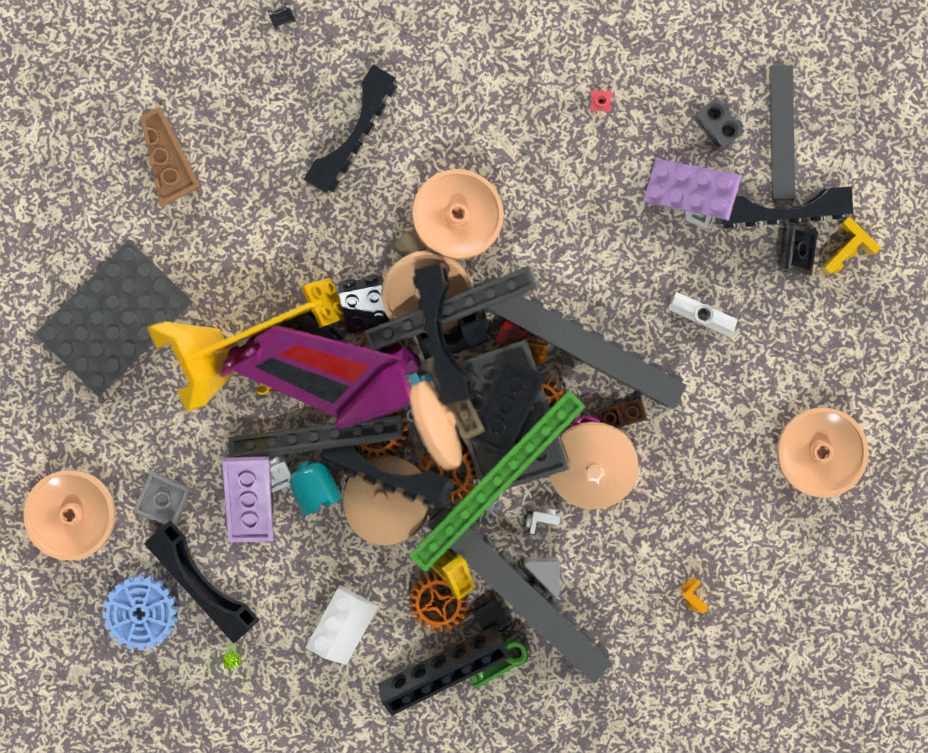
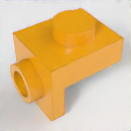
[680,577,709,614]

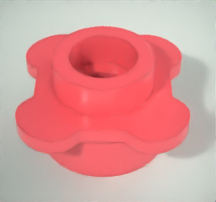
[590,89,613,113]

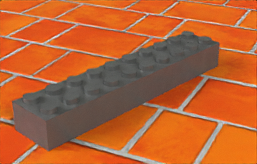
[483,276,687,409]
[428,503,612,684]

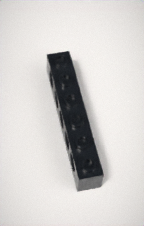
[378,625,511,716]

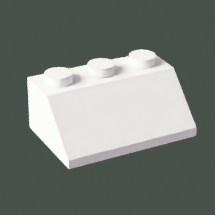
[305,585,379,665]

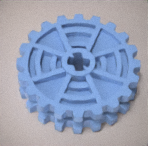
[102,575,179,650]

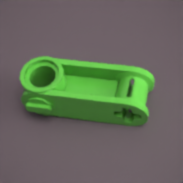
[470,635,530,689]

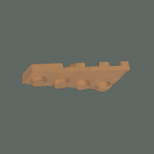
[140,107,201,207]

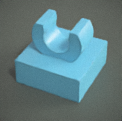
[408,372,433,385]

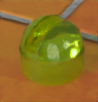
[223,652,242,669]

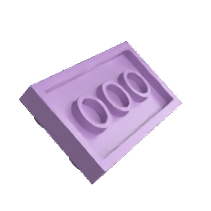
[644,159,741,220]
[222,457,274,542]

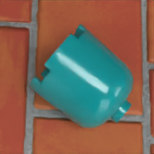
[289,460,343,517]

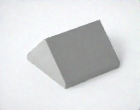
[523,557,560,598]

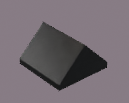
[778,224,818,275]

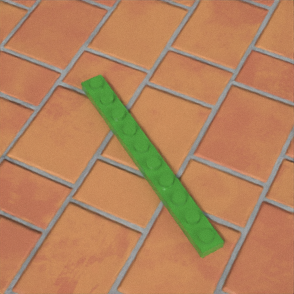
[409,391,586,572]

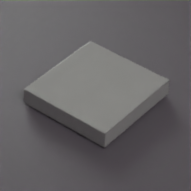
[133,471,192,526]

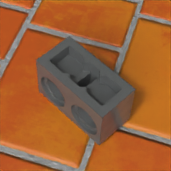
[692,97,745,152]

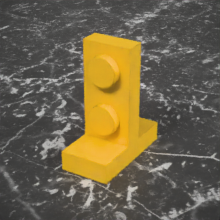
[820,216,882,275]
[431,550,476,601]

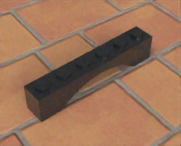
[304,64,398,196]
[715,186,853,229]
[413,263,475,405]
[319,445,454,510]
[144,520,260,644]

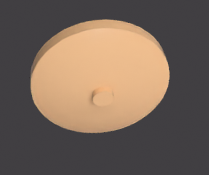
[412,169,504,260]
[381,251,472,332]
[411,381,462,470]
[777,408,868,498]
[549,422,638,509]
[343,455,429,545]
[24,470,116,560]

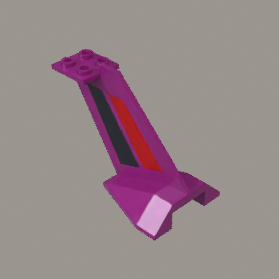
[219,325,420,429]

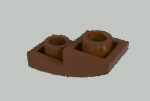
[597,398,648,428]

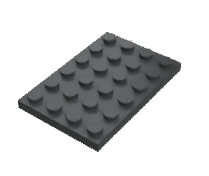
[35,239,193,397]
[458,339,570,490]

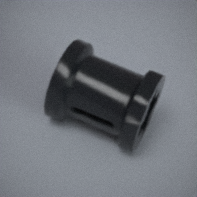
[268,3,296,30]

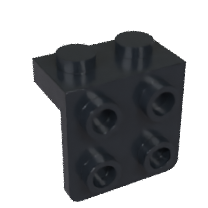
[339,275,390,333]

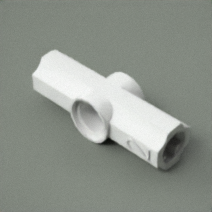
[668,292,738,337]

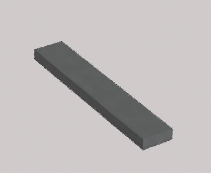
[769,65,795,200]

